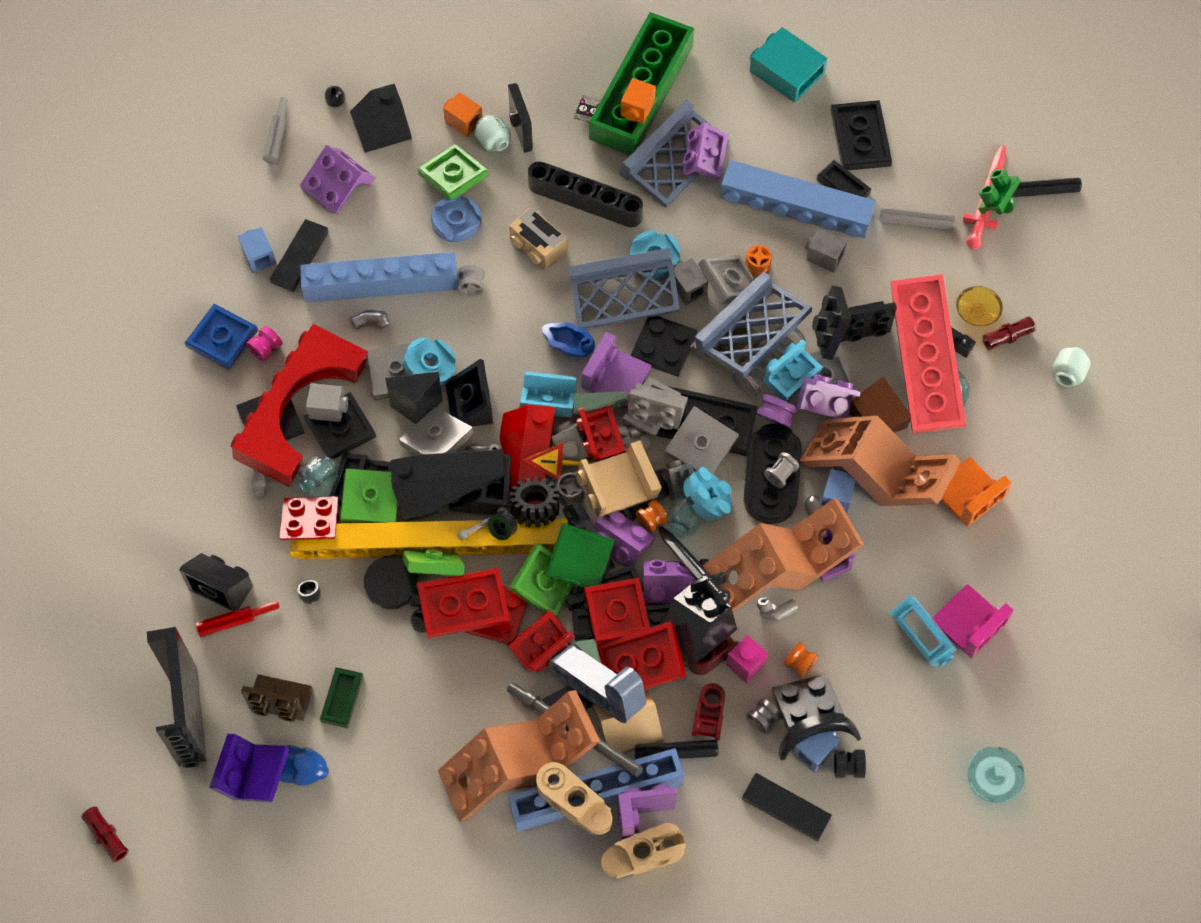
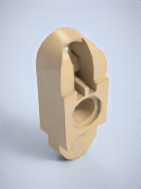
[536,762,613,835]
[601,823,686,879]

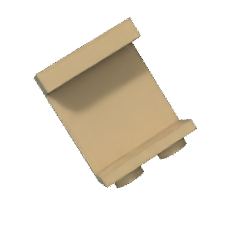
[576,441,662,518]

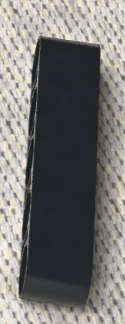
[528,161,643,227]

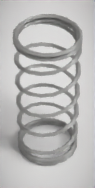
[731,322,806,397]

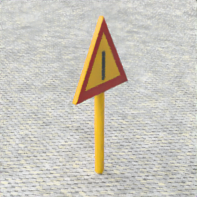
[524,443,595,481]

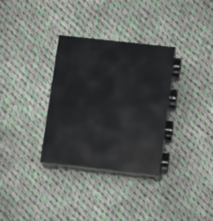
[146,627,207,768]

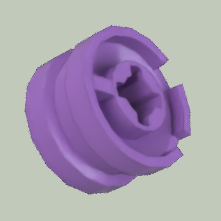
[756,394,798,428]

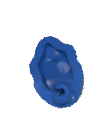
[542,322,596,358]
[279,745,329,786]

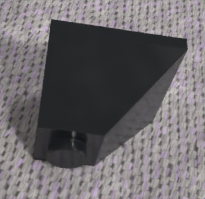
[350,83,412,153]

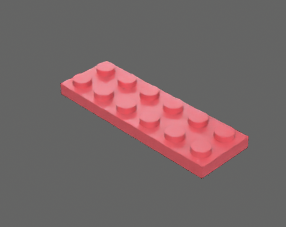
[890,274,966,434]

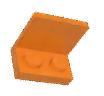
[941,457,1012,528]

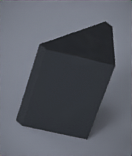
[446,359,493,427]
[385,371,443,424]

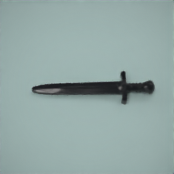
[659,526,730,606]

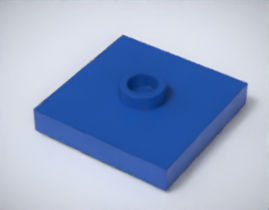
[185,304,258,370]

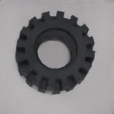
[510,477,560,528]

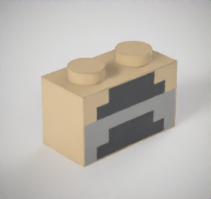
[509,207,567,270]

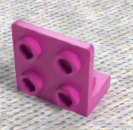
[932,584,1014,659]

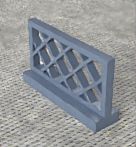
[620,99,730,208]
[568,248,681,329]
[695,272,812,378]

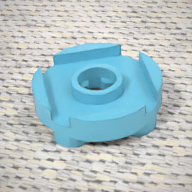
[630,230,680,280]
[402,337,456,386]
[684,467,732,521]

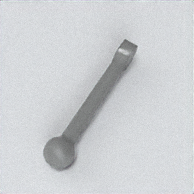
[457,507,508,540]

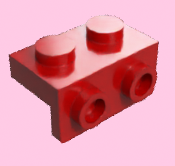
[576,405,626,463]
[506,610,575,673]

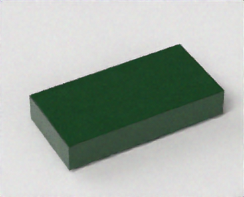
[320,667,364,728]

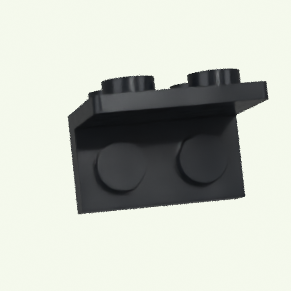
[841,301,897,342]

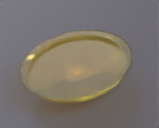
[956,286,1003,326]

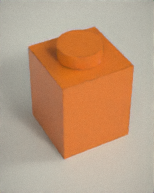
[621,78,656,124]
[443,92,483,137]

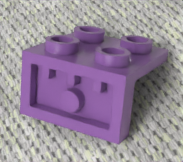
[300,145,375,214]
[582,332,651,409]
[617,785,677,840]

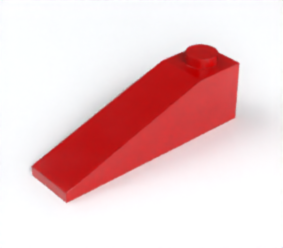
[499,404,556,505]

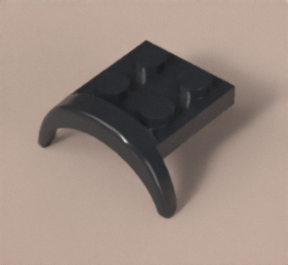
[772,674,861,760]

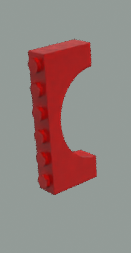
[230,324,368,487]

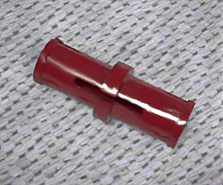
[982,316,1036,350]
[81,806,129,862]

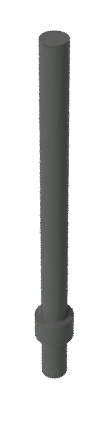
[507,682,643,777]

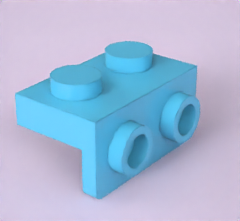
[762,339,823,402]
[519,372,577,417]

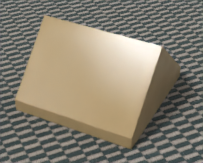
[592,689,664,754]

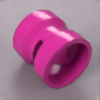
[246,325,283,362]

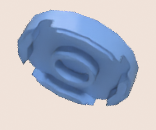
[431,195,481,242]

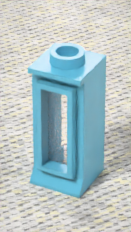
[889,595,958,667]

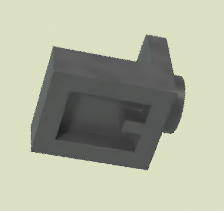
[658,459,694,501]

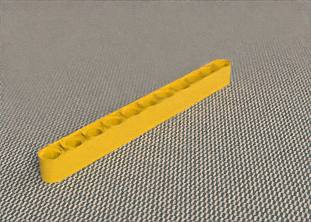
[290,518,568,559]

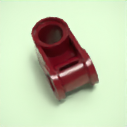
[688,636,739,676]
[691,683,725,741]

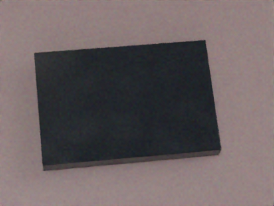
[830,100,892,170]

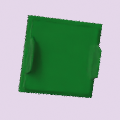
[545,523,615,588]

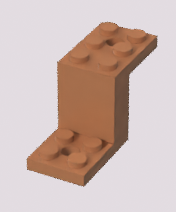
[800,416,961,506]
[703,498,864,613]
[437,691,600,821]

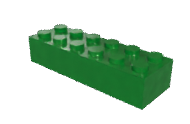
[589,12,694,155]

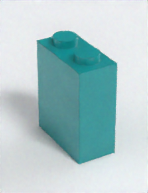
[750,27,828,103]

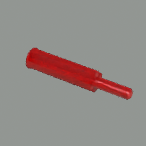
[195,601,280,638]

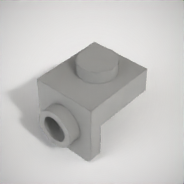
[551,421,587,466]

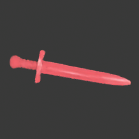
[963,145,1006,249]

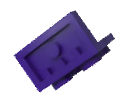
[209,733,289,802]

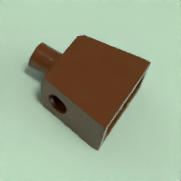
[849,377,911,433]

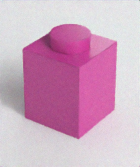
[726,635,768,683]

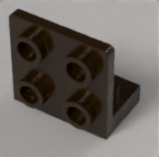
[241,674,313,722]

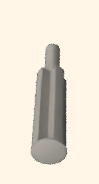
[263,97,287,164]

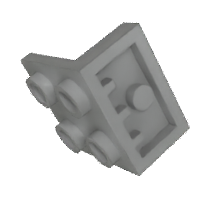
[627,383,688,430]

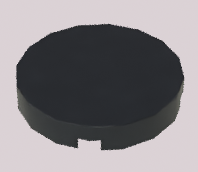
[364,555,419,609]

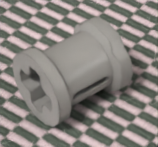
[764,452,800,488]

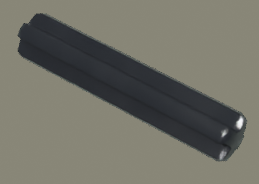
[1013,177,1082,197]
[634,740,719,759]

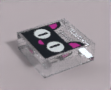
[574,95,601,123]

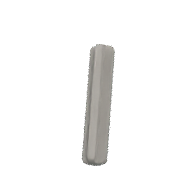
[880,207,955,230]

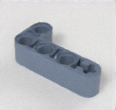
[549,644,646,723]

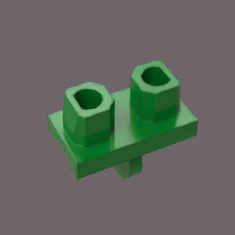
[978,169,1021,215]

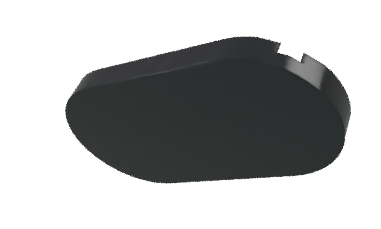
[743,424,802,524]

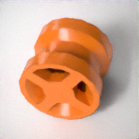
[745,245,772,277]
[635,500,669,534]
[784,642,819,678]

